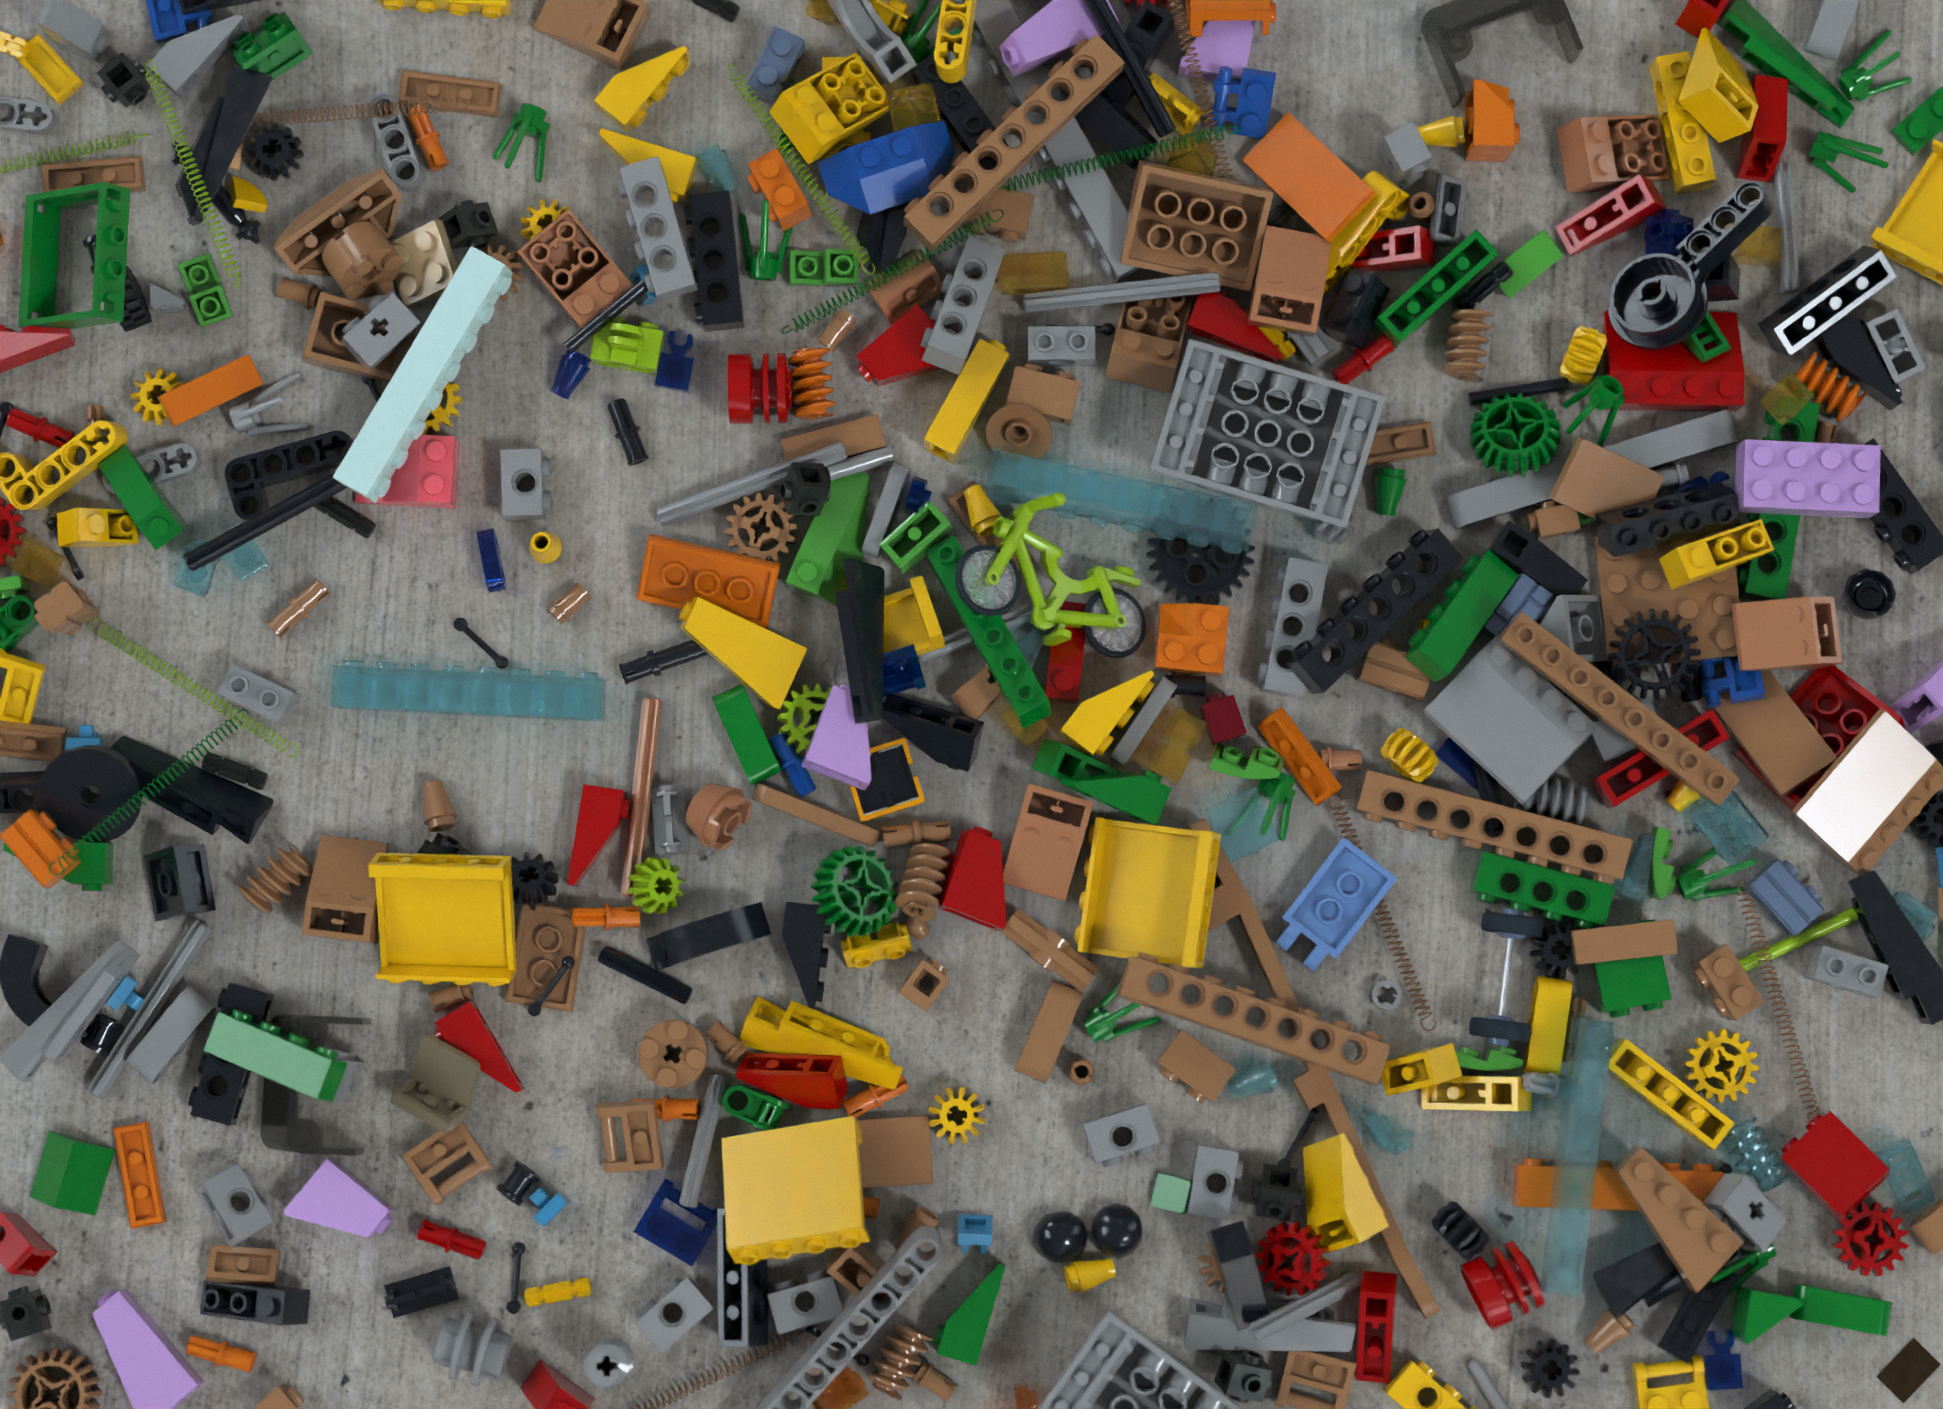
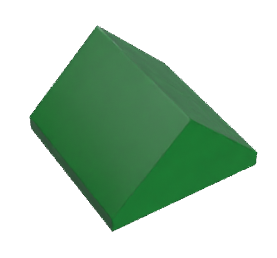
[29,1131,116,1215]
[1730,1286,1804,1344]

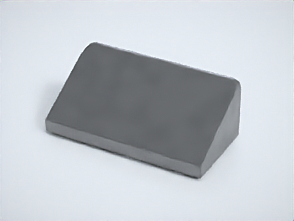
[1429,173,1467,248]

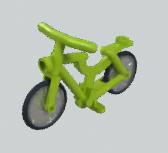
[955,492,1146,658]

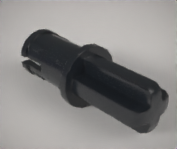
[608,398,649,466]

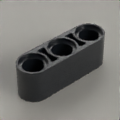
[1075,89,1158,170]

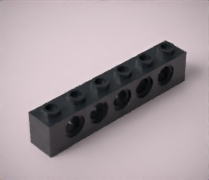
[1287,528,1464,694]

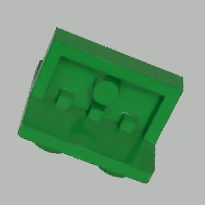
[230,11,313,80]

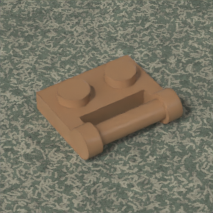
[595,1100,665,1173]
[402,1121,494,1206]
[1274,1351,1356,1409]

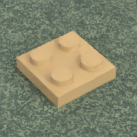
[390,220,458,308]

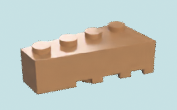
[1612,1145,1744,1293]

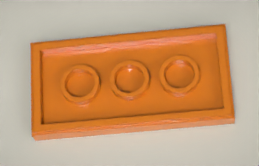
[1242,112,1377,243]
[636,534,781,629]

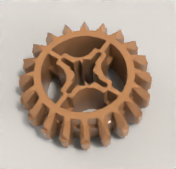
[7,1346,102,1409]

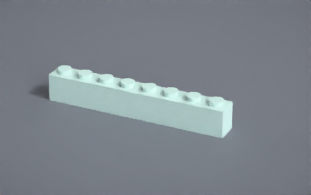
[333,246,513,504]

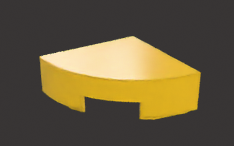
[229,175,268,213]

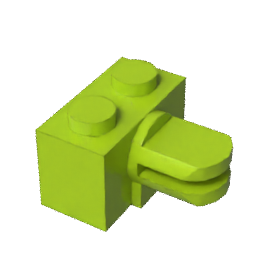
[590,317,666,376]

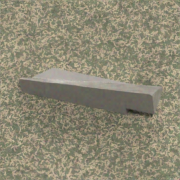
[0,940,141,1082]
[1184,1293,1356,1352]

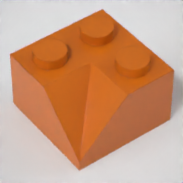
[1465,79,1520,162]
[1153,603,1229,677]

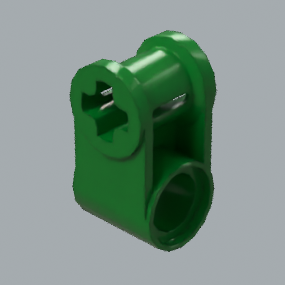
[0,595,39,653]
[723,1084,790,1131]

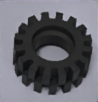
[119,266,152,332]

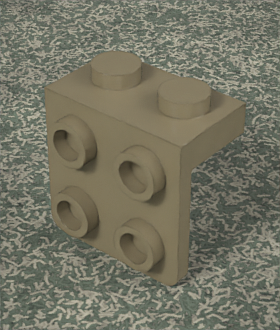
[390,1034,480,1134]

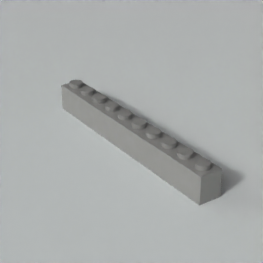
[954,0,1144,283]

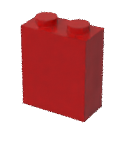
[1781,1111,1890,1222]

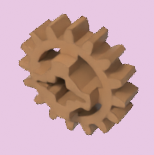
[724,493,798,563]

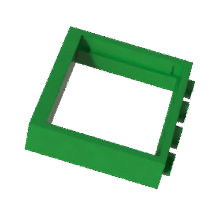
[18,182,130,329]

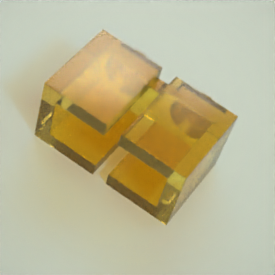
[1146,708,1208,786]

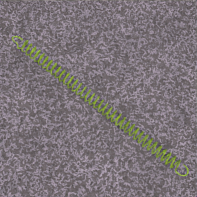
[145,59,241,288]
[727,64,875,274]
[0,130,149,174]
[89,618,299,758]

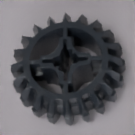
[1608,609,1701,701]

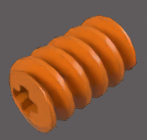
[788,347,835,420]
[1793,351,1868,423]

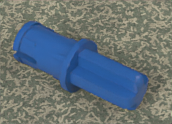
[769,733,816,797]

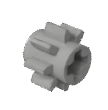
[1313,513,1355,545]

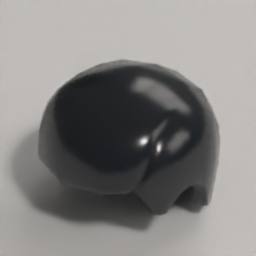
[1843,568,1896,619]
[1092,1203,1143,1259]
[1033,1211,1088,1263]

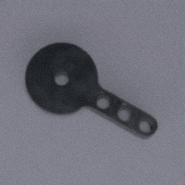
[1608,181,1772,350]
[0,745,142,843]

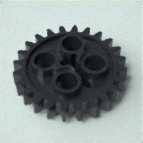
[1146,497,1255,604]

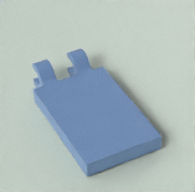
[1275,837,1397,972]

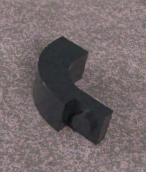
[646,902,771,971]
[0,934,93,1032]

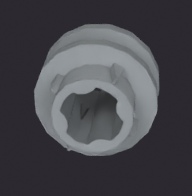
[433,1312,513,1386]

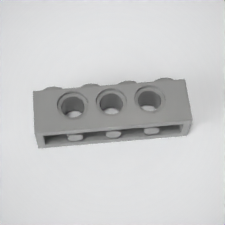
[616,156,698,301]
[920,236,1006,375]
[1257,557,1328,699]

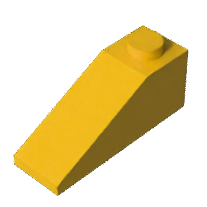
[599,128,698,204]
[1421,1076,1532,1111]

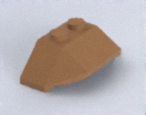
[273,168,402,277]

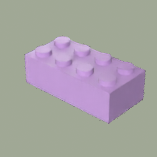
[1735,439,1881,518]

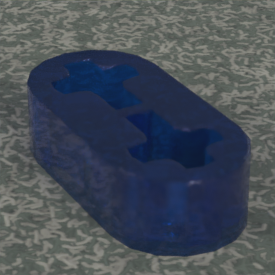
[477,528,506,593]

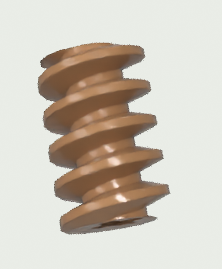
[1442,309,1493,382]
[236,840,313,914]
[896,843,953,921]
[867,1323,933,1401]

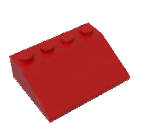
[1603,310,1745,412]
[1734,665,1906,811]

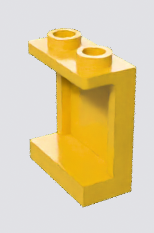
[883,575,946,667]

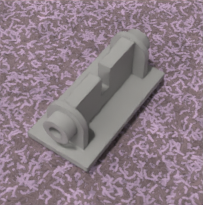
[651,785,689,855]

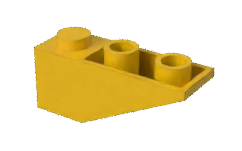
[594,46,690,133]
[1659,519,1774,590]

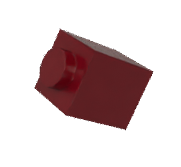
[1200,692,1247,746]

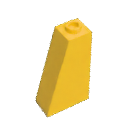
[924,338,1010,465]
[678,597,808,710]

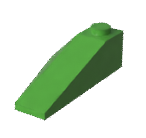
[786,472,870,607]

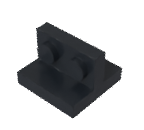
[144,844,216,922]

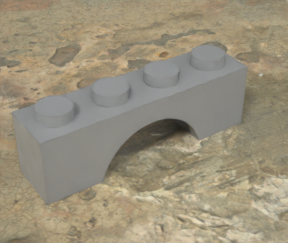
[827,0,917,84]

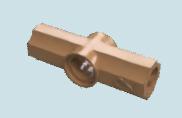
[1001,908,1099,992]

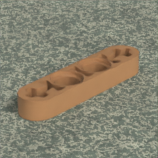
[752,784,880,848]

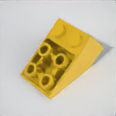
[1678,27,1758,143]
[769,52,895,165]
[1059,670,1155,757]
[1303,1133,1389,1254]

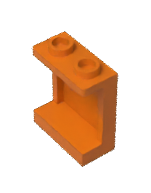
[1185,0,1276,37]

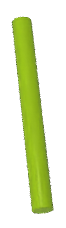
[1738,908,1858,972]

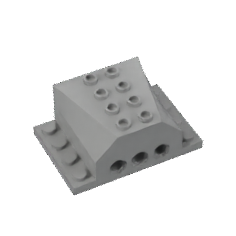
[1150,339,1386,528]
[1037,1310,1244,1409]

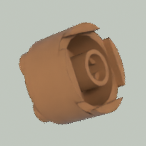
[322,222,402,301]
[639,1020,709,1088]

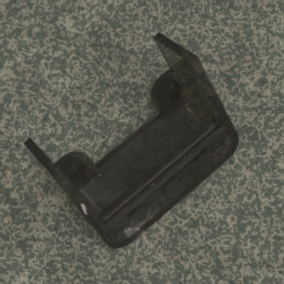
[1421,0,1584,108]
[261,1014,372,1156]

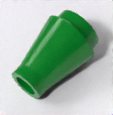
[1374,467,1407,516]

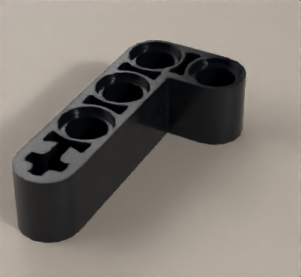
[225,431,354,521]

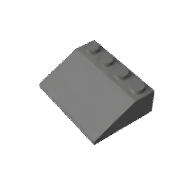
[1423,634,1598,805]

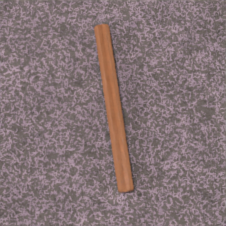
[621,697,662,897]

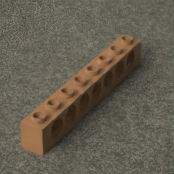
[903,34,1125,252]
[1496,612,1740,806]
[1357,770,1633,885]
[1116,952,1391,1085]

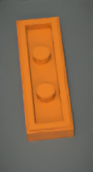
[157,354,264,427]
[1256,706,1342,806]
[113,1121,167,1229]

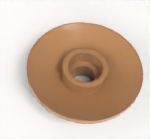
[985,403,1052,464]

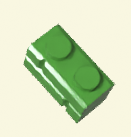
[879,500,955,575]

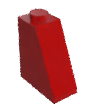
[1737,74,1788,183]
[856,304,942,387]
[937,826,1007,931]
[520,1359,596,1409]

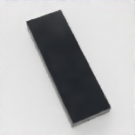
[1657,1266,1739,1364]

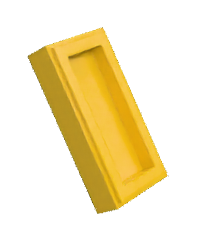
[15,34,85,106]

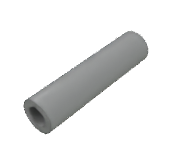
[825,446,893,481]

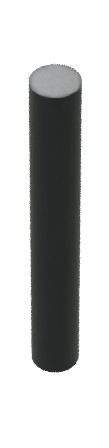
[563,279,648,353]
[1468,377,1569,406]

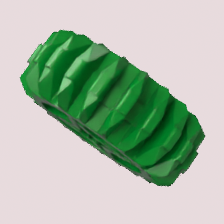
[1470,391,1561,478]
[810,846,899,937]

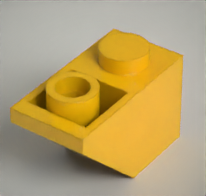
[57,507,139,548]

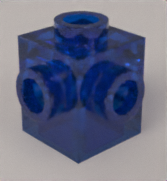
[1644,209,1694,257]

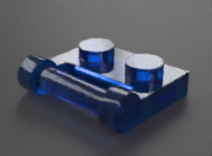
[883,644,926,698]
[634,1178,717,1267]

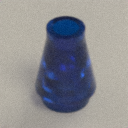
[550,349,591,400]

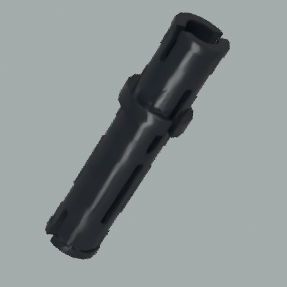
[618,640,709,685]

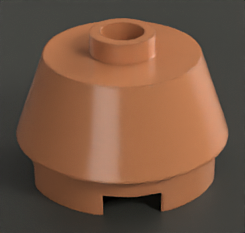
[686,783,752,851]

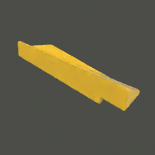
[739,996,903,1090]

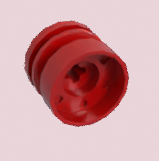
[727,353,792,424]
[1459,1240,1545,1331]

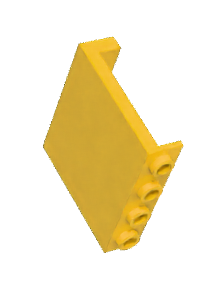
[1870,139,1943,285]
[1075,817,1221,969]
[368,853,517,986]
[721,1116,870,1265]

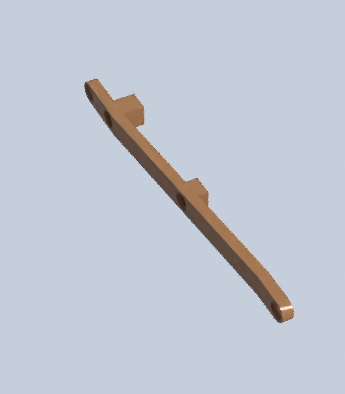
[1189,818,1441,1319]

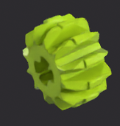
[627,857,686,914]

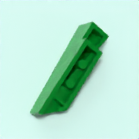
[1718,0,1855,129]

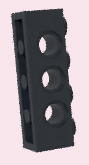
[912,53,1008,170]
[684,190,745,332]
[1758,245,1897,356]
[1863,438,1943,574]
[1595,482,1740,557]
[188,983,274,1126]
[717,1208,768,1347]

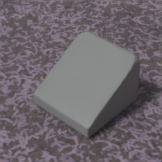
[149,283,191,314]

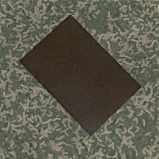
[1877,1338,1941,1404]

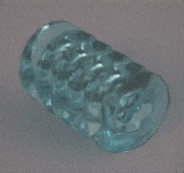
[1721,1116,1791,1192]

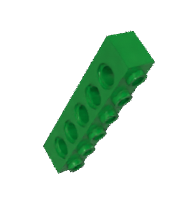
[1737,397,1820,601]
[925,535,1053,729]

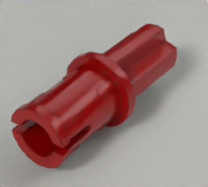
[1332,333,1395,385]
[6,408,75,448]
[417,1219,486,1260]

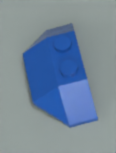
[817,121,955,215]

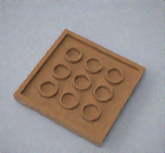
[1595,527,1740,666]

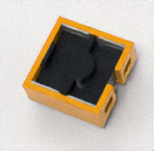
[849,737,926,823]

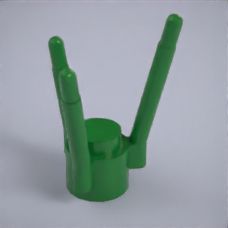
[901,0,962,64]
[1837,29,1912,102]
[493,103,550,182]
[1808,131,1888,193]
[739,200,793,281]
[1563,375,1626,447]
[1226,773,1296,841]
[1675,838,1757,902]
[1082,982,1161,1043]
[1710,1243,1776,1296]

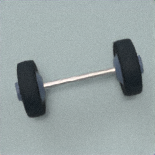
[1469,908,1543,1046]

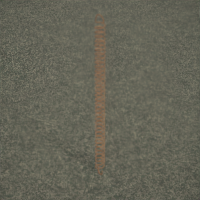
[1167,0,1233,179]
[249,96,469,128]
[1328,793,1437,1031]
[1737,879,1819,1122]
[631,1330,806,1409]

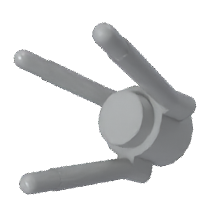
[229,372,309,436]

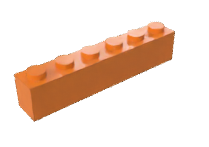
[1513,1158,1724,1211]

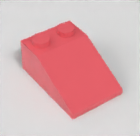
[355,435,460,509]

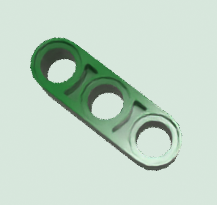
[712,684,782,786]
[1789,1284,1892,1336]

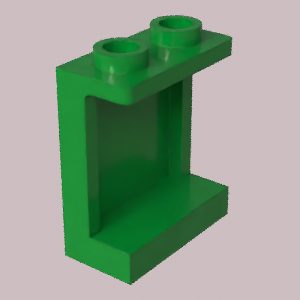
[1593,919,1672,1018]

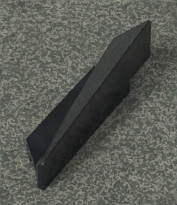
[175,65,273,226]
[856,109,946,274]
[835,558,885,724]
[110,736,274,844]
[1848,871,1943,1025]
[1593,1242,1739,1318]

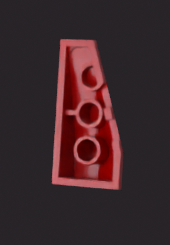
[0,325,75,373]

